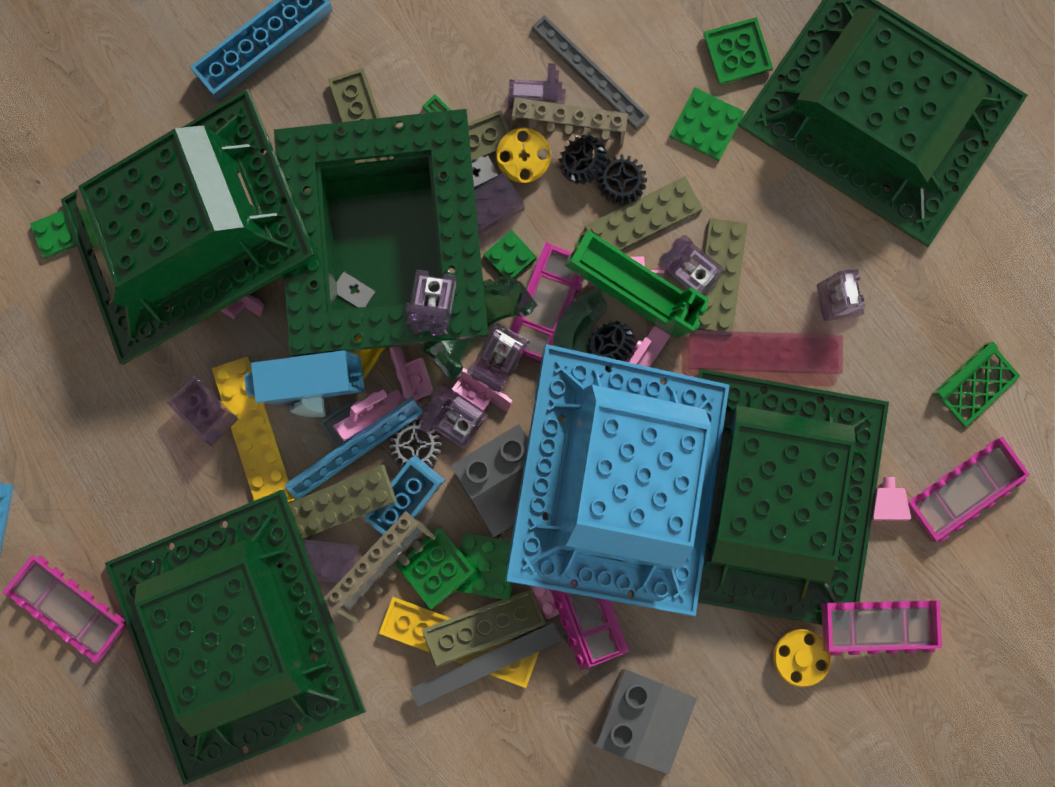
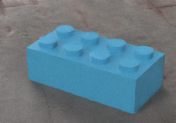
[364,456,445,535]

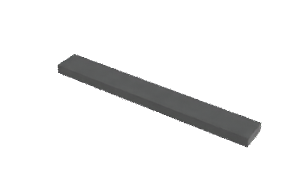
[532,15,650,130]
[410,623,562,707]

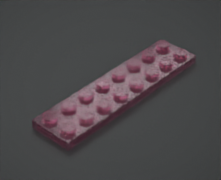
[689,330,843,374]

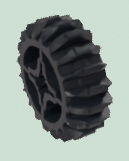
[558,134,609,185]
[596,154,647,206]
[586,320,637,370]

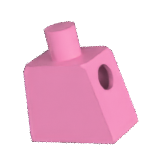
[872,477,911,521]

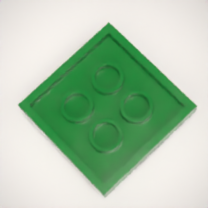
[703,17,773,85]
[669,87,745,161]
[396,527,477,610]
[456,533,513,601]

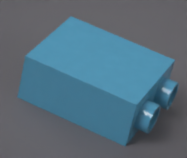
[245,351,365,405]

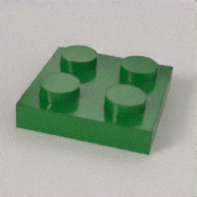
[30,210,77,259]
[484,229,537,283]

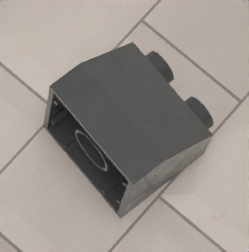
[451,424,528,538]
[593,669,697,774]

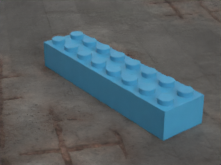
[190,0,333,102]

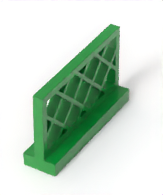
[932,342,1020,427]

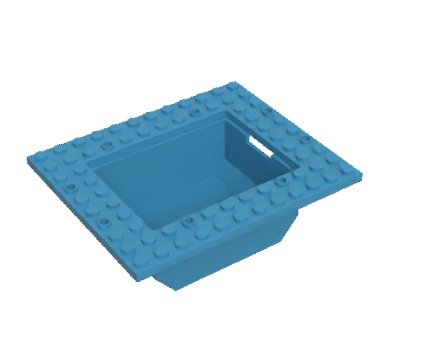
[505,344,730,616]

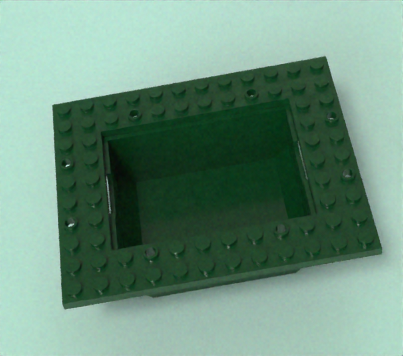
[738,0,1028,248]
[60,89,317,365]
[274,109,488,357]
[697,368,889,630]
[105,490,367,785]

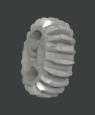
[389,420,442,468]

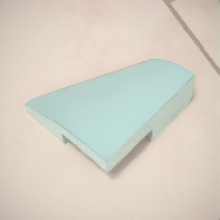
[289,397,327,418]

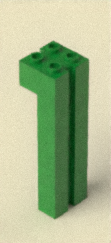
[564,230,709,338]

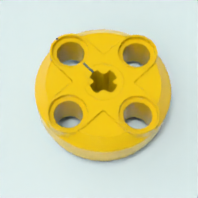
[496,128,551,183]
[773,629,831,687]

